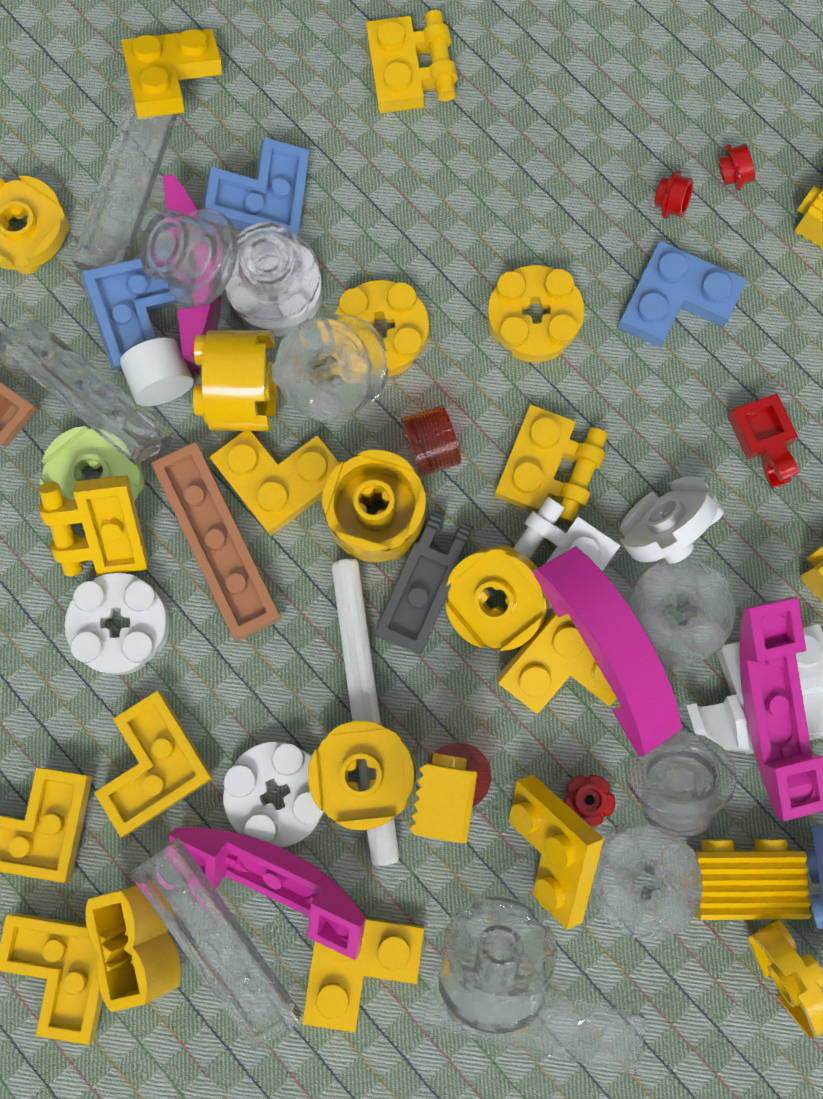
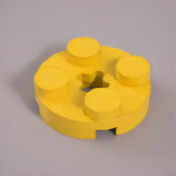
[0,176,70,274]
[487,265,584,362]
[333,280,429,377]
[445,545,550,651]
[308,721,417,830]
[748,919,823,1038]

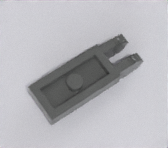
[374,510,473,656]

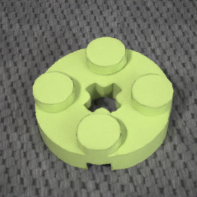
[40,426,145,524]

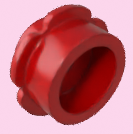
[718,143,756,190]
[655,171,694,219]
[563,774,615,827]

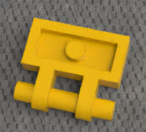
[366,10,458,114]
[494,404,608,525]
[38,475,148,576]

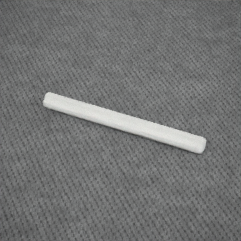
[331,559,399,866]

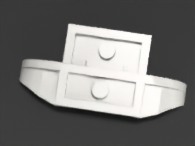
[686,624,823,755]

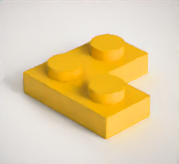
[121,29,222,119]
[209,431,340,536]
[496,610,617,714]
[94,691,215,838]
[0,767,93,883]
[508,775,604,930]
[0,912,103,1045]
[302,917,424,1033]

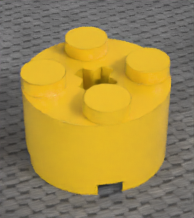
[193,330,278,431]
[322,450,426,562]

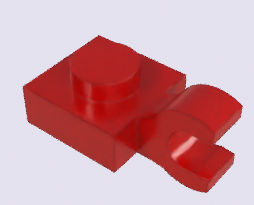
[727,393,799,489]

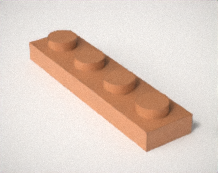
[151,441,282,642]

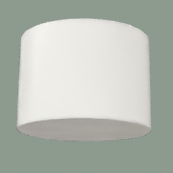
[120,338,194,406]

